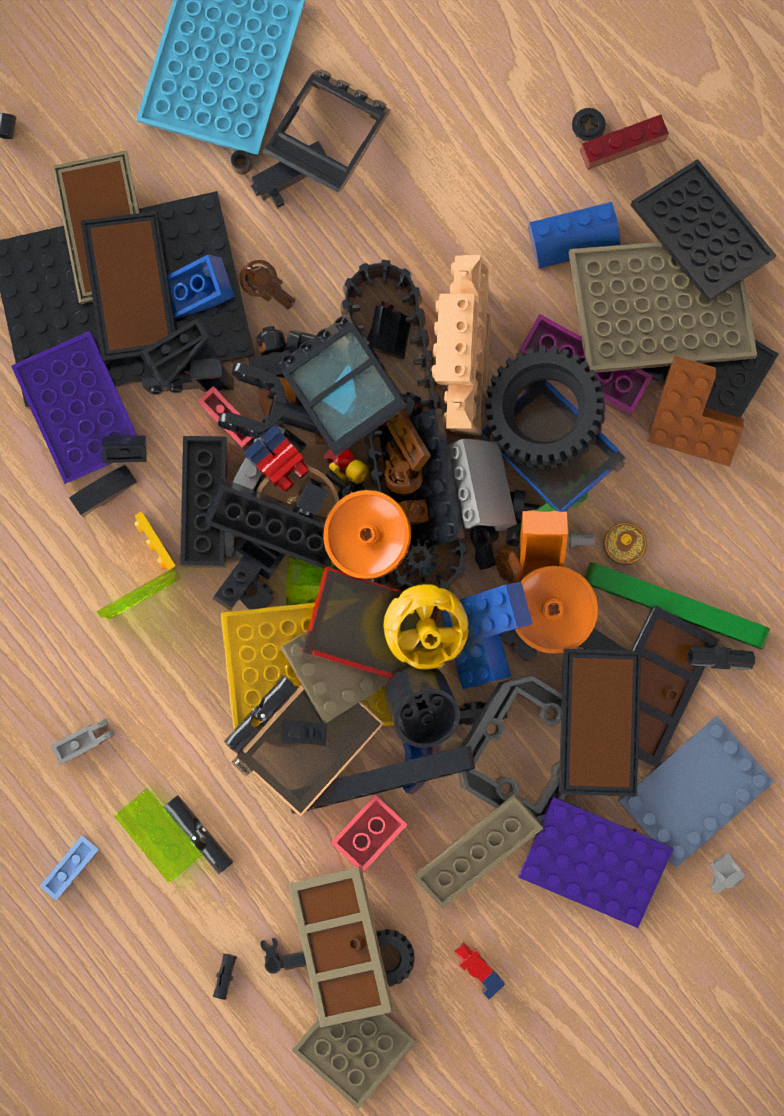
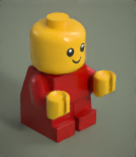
[323,449,370,484]

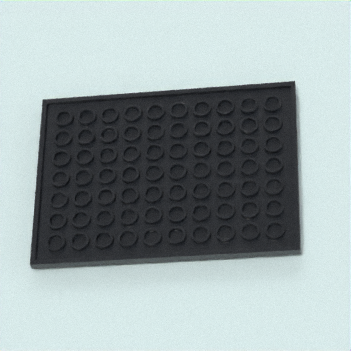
[0,191,255,407]

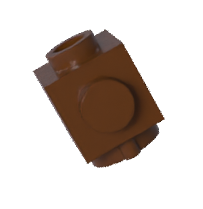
[399,499,429,525]

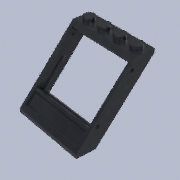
[263,70,391,193]

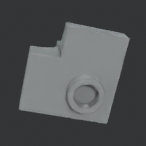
[708,853,746,894]

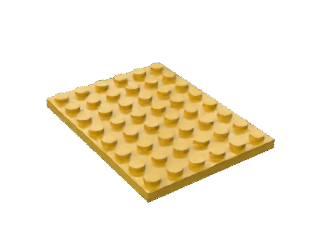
[221,598,394,741]

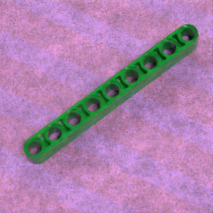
[584,562,770,649]

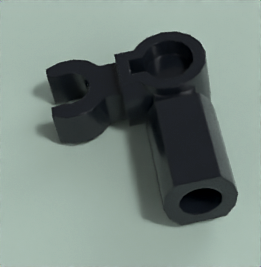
[260,938,307,974]

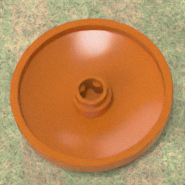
[324,490,411,579]
[515,566,598,653]

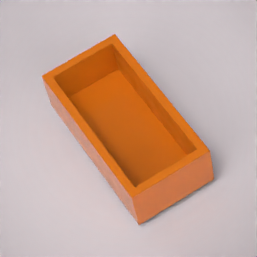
[518,510,568,578]

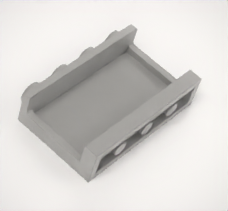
[448,439,517,531]

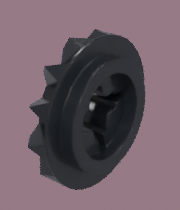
[572,108,606,141]

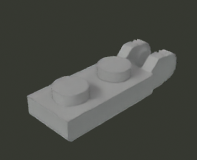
[51,719,114,765]

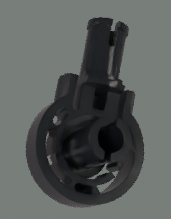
[506,489,540,547]

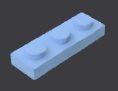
[39,835,99,900]

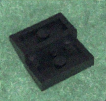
[369,306,411,359]

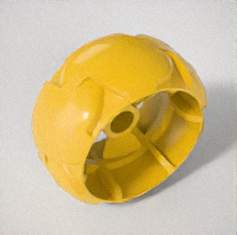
[384,584,469,670]

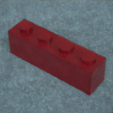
[580,114,669,170]

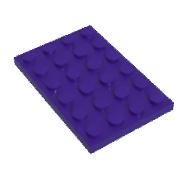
[11,331,138,484]
[518,796,673,928]

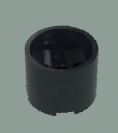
[385,667,460,748]

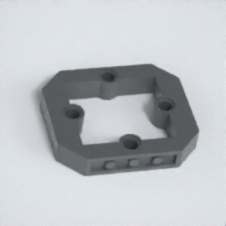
[458,675,569,821]

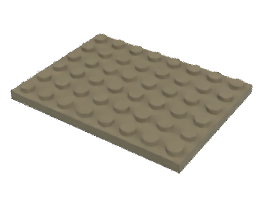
[569,242,757,373]

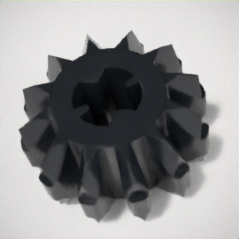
[403,539,438,576]

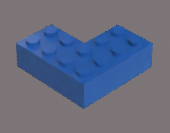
[441,582,533,690]

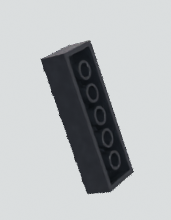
[180,436,228,568]
[205,477,331,569]

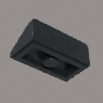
[102,435,147,463]

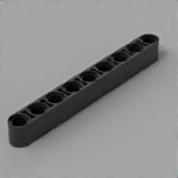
[289,746,476,814]

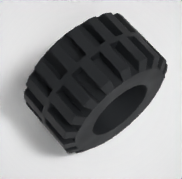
[376,929,415,987]

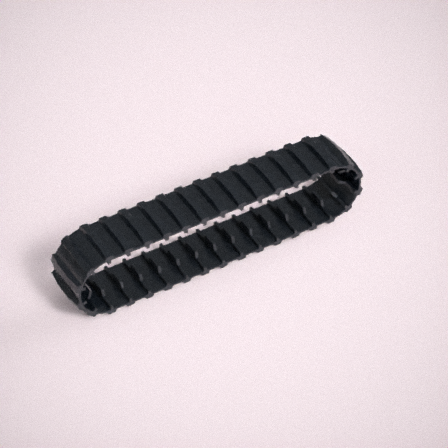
[340,259,468,591]

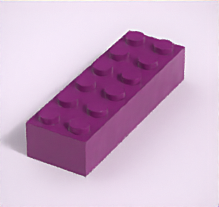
[519,314,653,417]

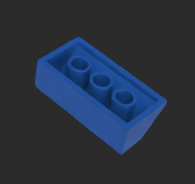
[528,202,620,269]

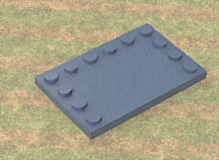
[619,716,774,868]

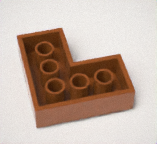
[647,355,744,467]

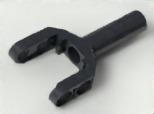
[218,363,350,439]

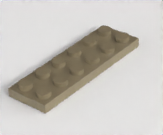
[414,794,543,909]

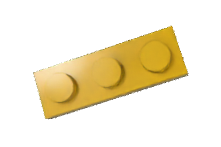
[134,511,177,570]

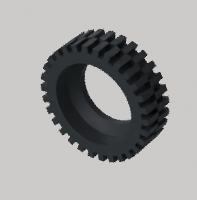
[485,346,605,469]

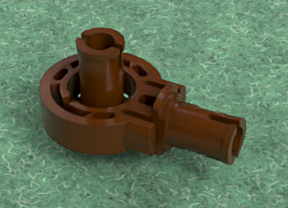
[240,260,296,310]
[385,441,423,496]

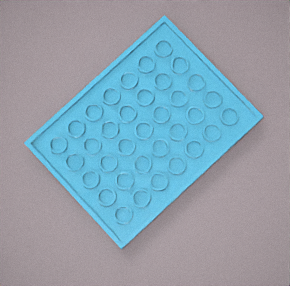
[136,0,306,157]

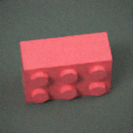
[331,794,408,873]

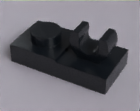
[281,720,327,746]

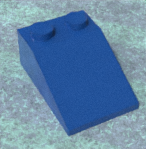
[167,255,235,320]

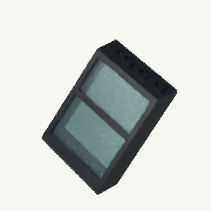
[279,313,407,456]

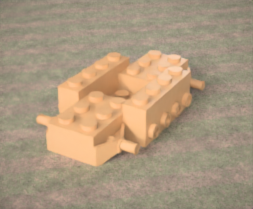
[432,255,491,436]

